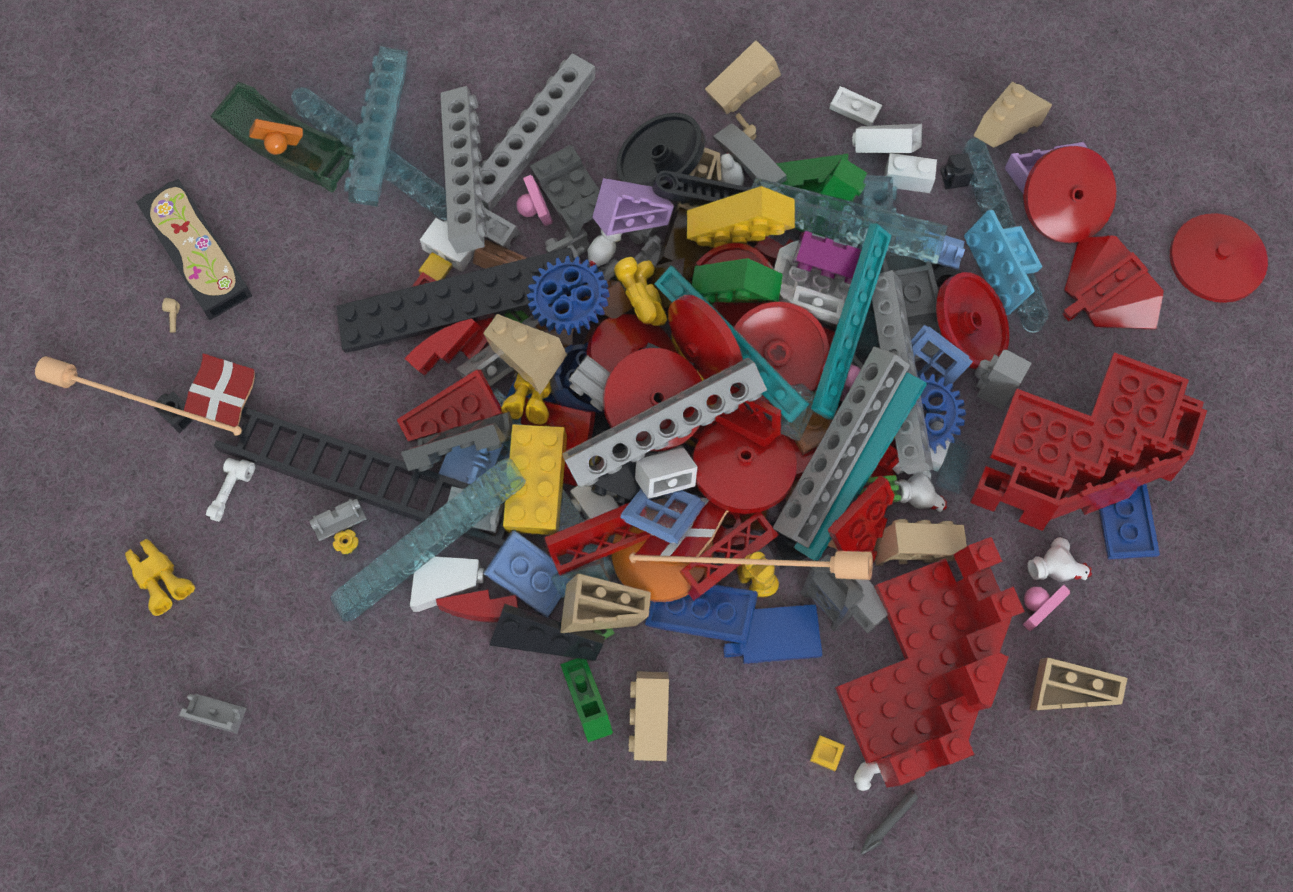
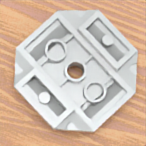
[773,233,857,328]

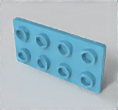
[964,210,1042,315]

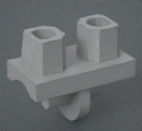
[545,229,590,262]

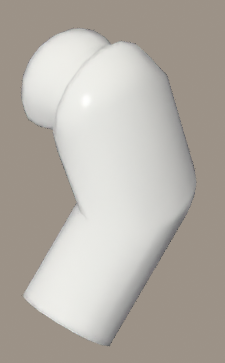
[854,758,883,791]

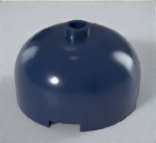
[550,342,605,417]

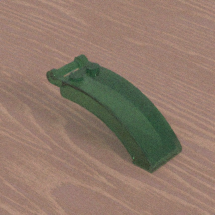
[210,82,361,193]

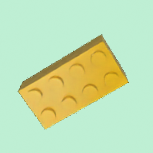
[687,186,795,248]
[503,425,567,535]

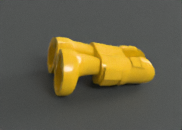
[614,257,667,326]
[501,373,551,425]
[125,539,195,616]
[737,552,779,597]

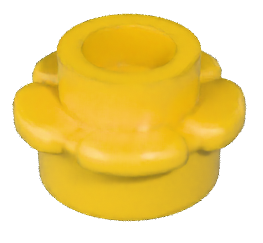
[333,529,358,554]

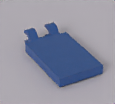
[723,604,823,664]

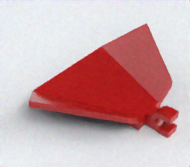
[1062,235,1164,329]

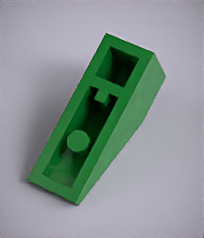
[560,658,613,743]

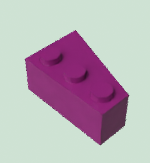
[792,231,861,285]

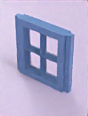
[911,325,973,398]

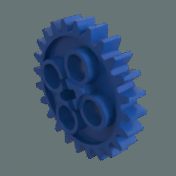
[527,256,610,335]
[895,373,966,454]

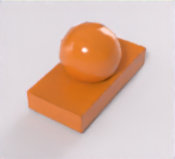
[249,119,303,155]

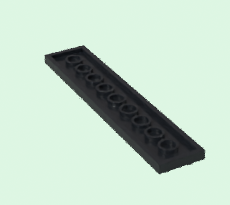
[336,247,578,353]

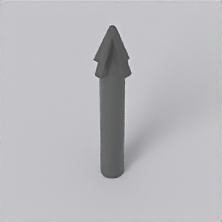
[861,791,919,855]

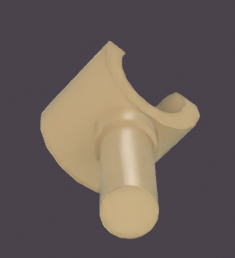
[736,113,756,140]
[162,298,180,333]

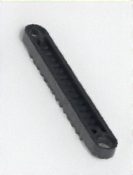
[652,171,809,224]

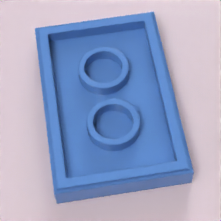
[483,530,576,618]

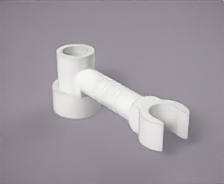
[206,458,255,522]

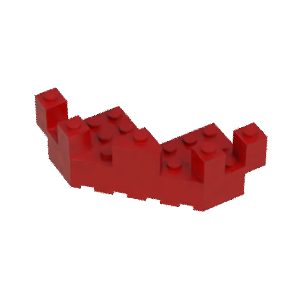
[970,352,1207,531]
[835,537,1025,788]

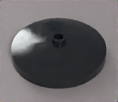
[616,113,705,189]

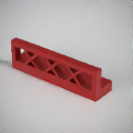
[698,370,781,447]
[544,503,651,576]
[680,512,778,600]

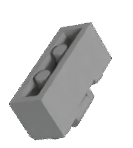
[975,350,1032,410]

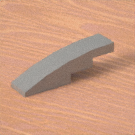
[713,123,787,190]

